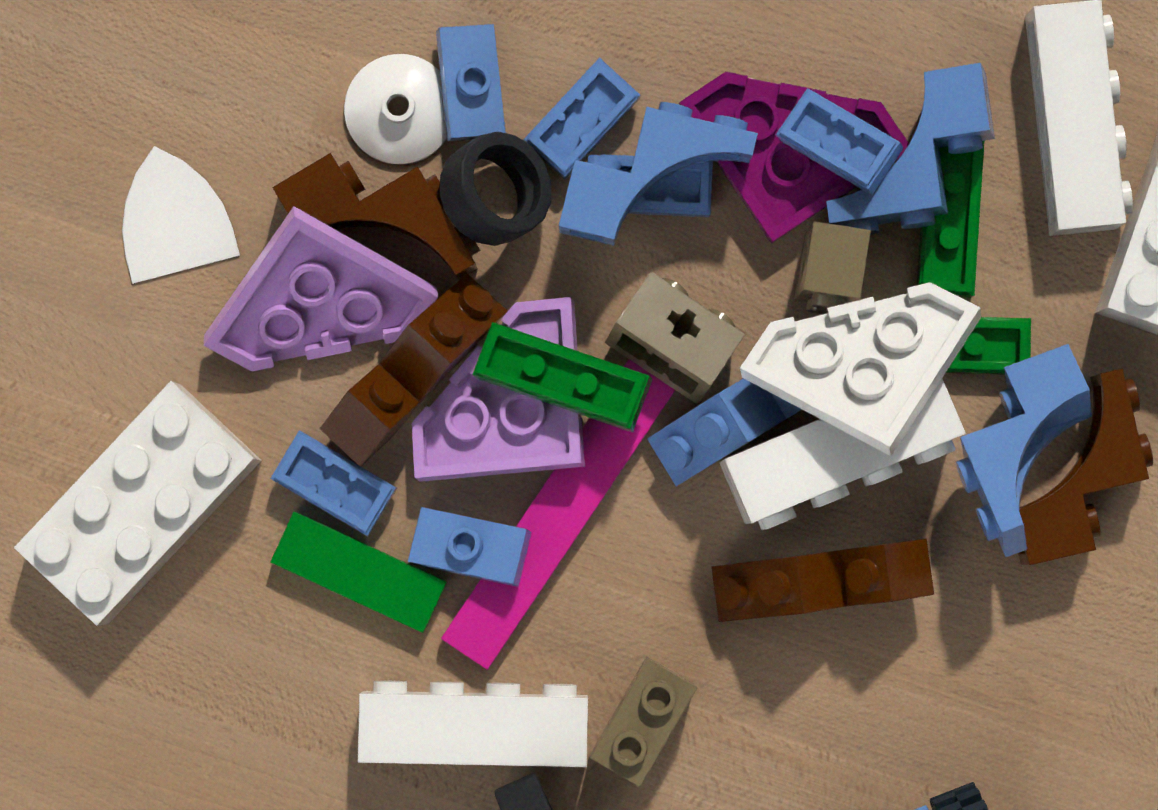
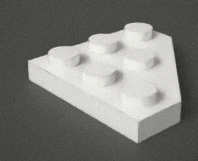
[740,282,981,456]

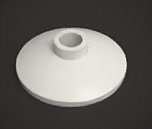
[344,54,447,165]

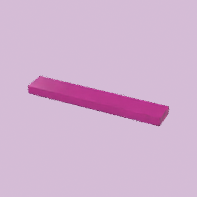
[441,359,675,670]

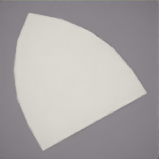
[122,146,240,284]

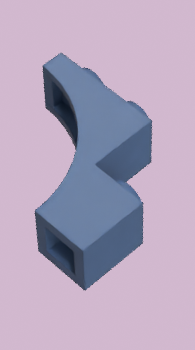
[826,63,995,235]
[559,102,758,246]
[956,344,1092,557]
[647,378,802,486]

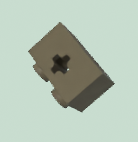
[795,221,871,314]
[605,272,745,405]
[590,656,697,787]

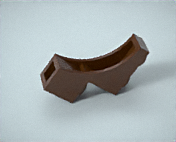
[272,153,481,280]
[319,273,508,467]
[1018,368,1153,565]
[711,538,934,622]

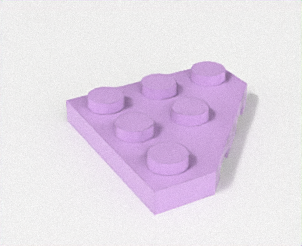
[204,206,438,372]
[412,297,585,482]

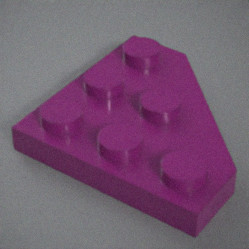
[679,72,909,244]

